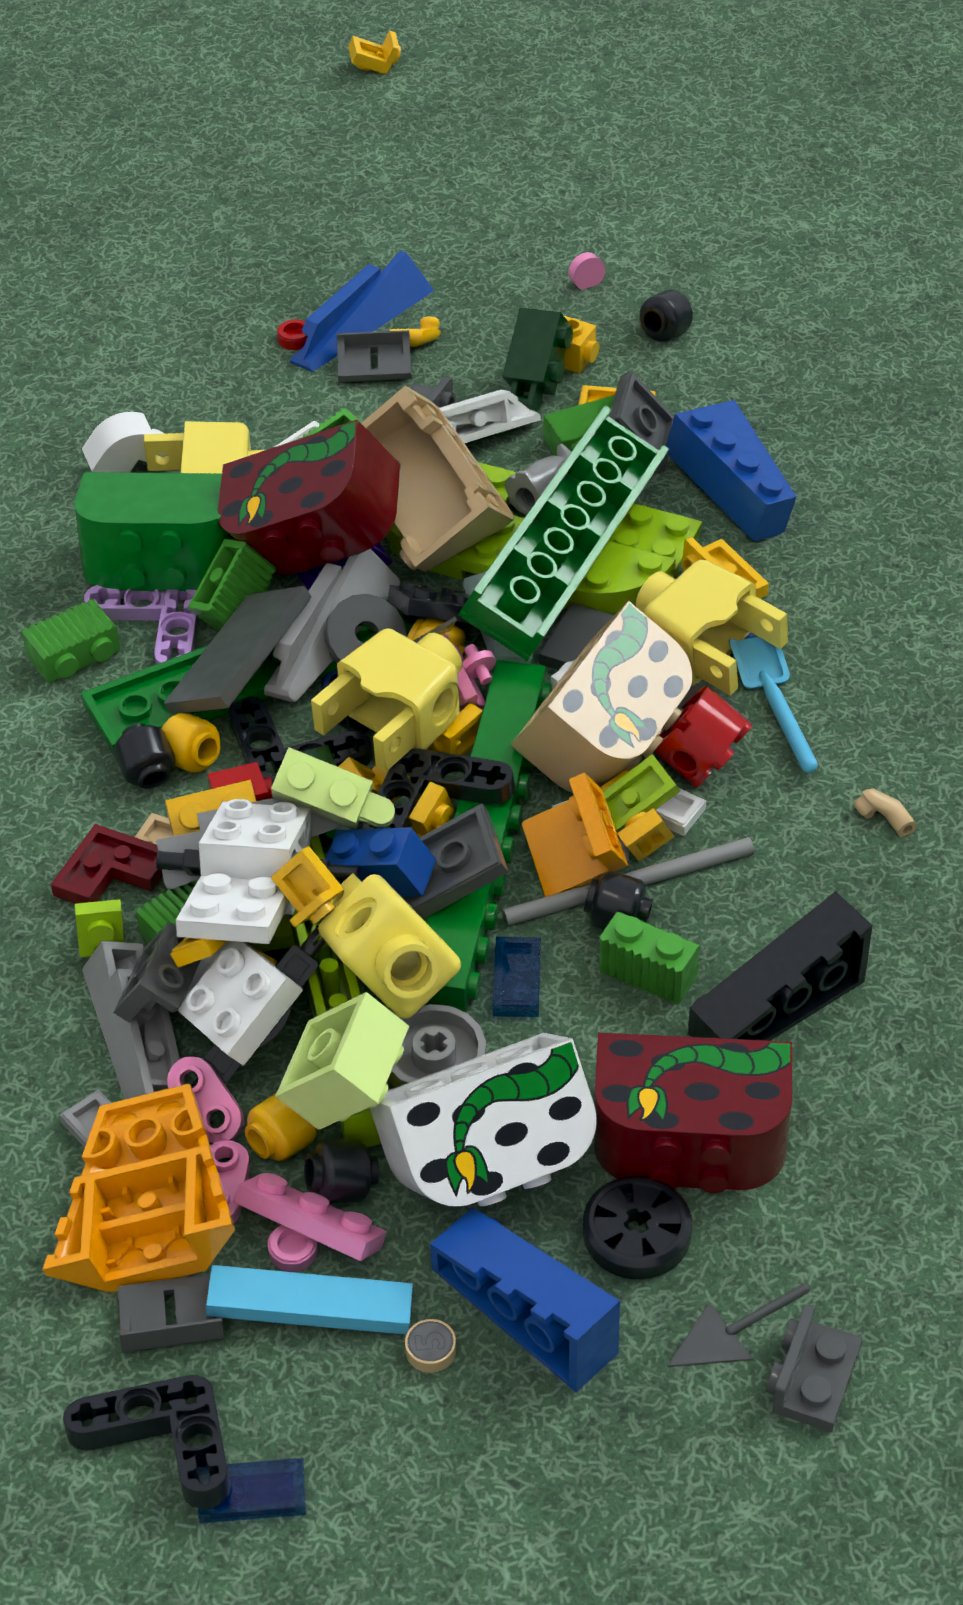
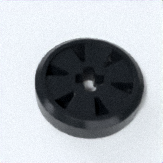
[583,1176,692,1279]

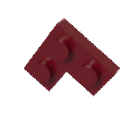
[51,824,163,904]

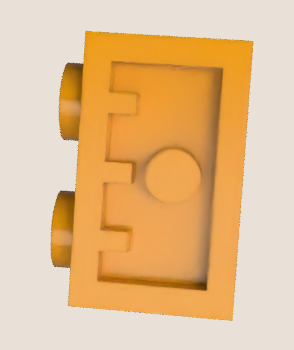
[522,772,628,896]

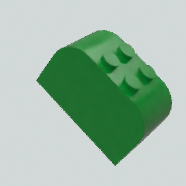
[74,472,235,591]

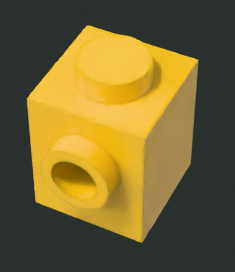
[563,316,599,373]

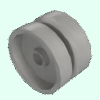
[386,1004,487,1090]

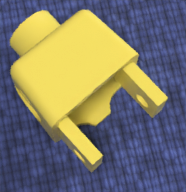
[144,421,265,473]
[636,559,788,695]
[311,628,462,772]
[318,873,461,1019]

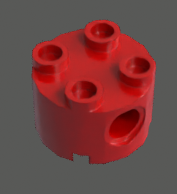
[654,685,752,788]

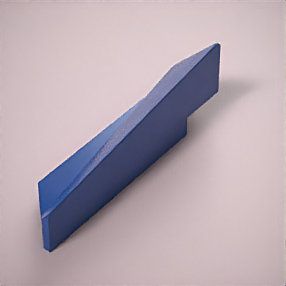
[290,250,434,372]

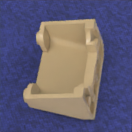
[361,386,514,572]

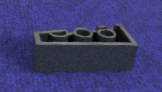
[688,891,873,1041]

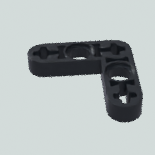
[229,696,372,783]
[362,749,516,829]
[63,1375,230,1509]

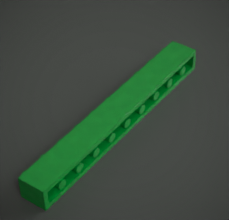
[424,660,552,1012]

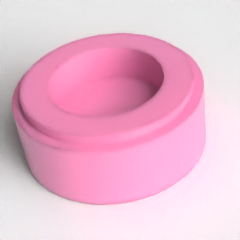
[568,252,605,290]
[268,1225,318,1272]

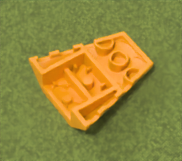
[42,1083,235,1292]

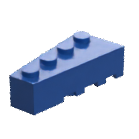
[666,400,796,542]
[430,1207,620,1393]

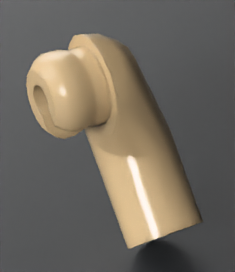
[854,788,917,837]

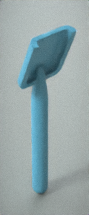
[729,637,818,773]

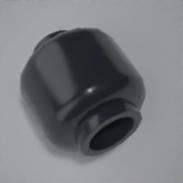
[639,290,693,342]
[113,723,176,789]
[584,871,653,930]
[304,1139,379,1204]

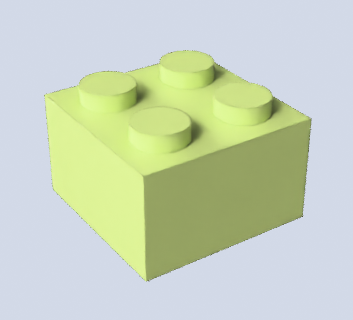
[275,992,409,1130]

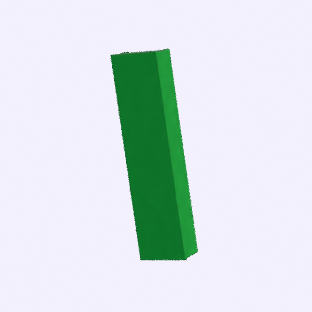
[458,406,669,661]

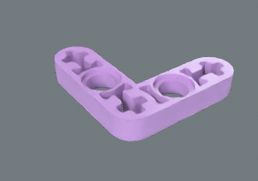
[84,585,199,664]

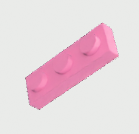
[233,1173,387,1261]

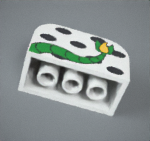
[370,1033,596,1206]

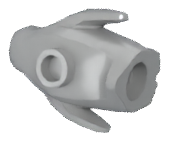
[504,444,571,516]

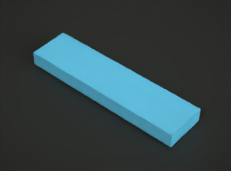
[206,1265,413,1335]

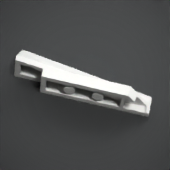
[439,390,541,443]

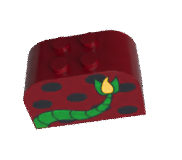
[218,419,400,576]
[594,1032,792,1193]

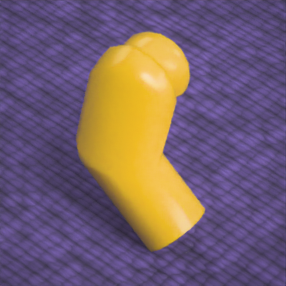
[389,317,441,347]

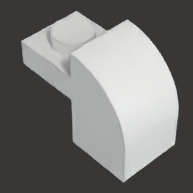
[82,412,167,473]

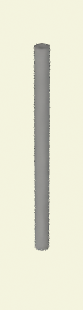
[502,837,754,927]

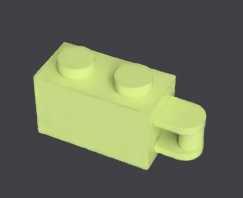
[271,747,395,830]

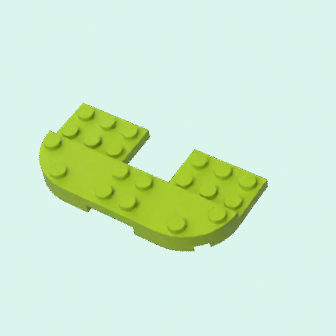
[385,462,702,614]

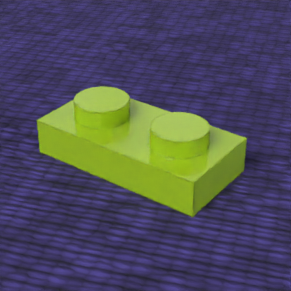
[603,754,680,838]

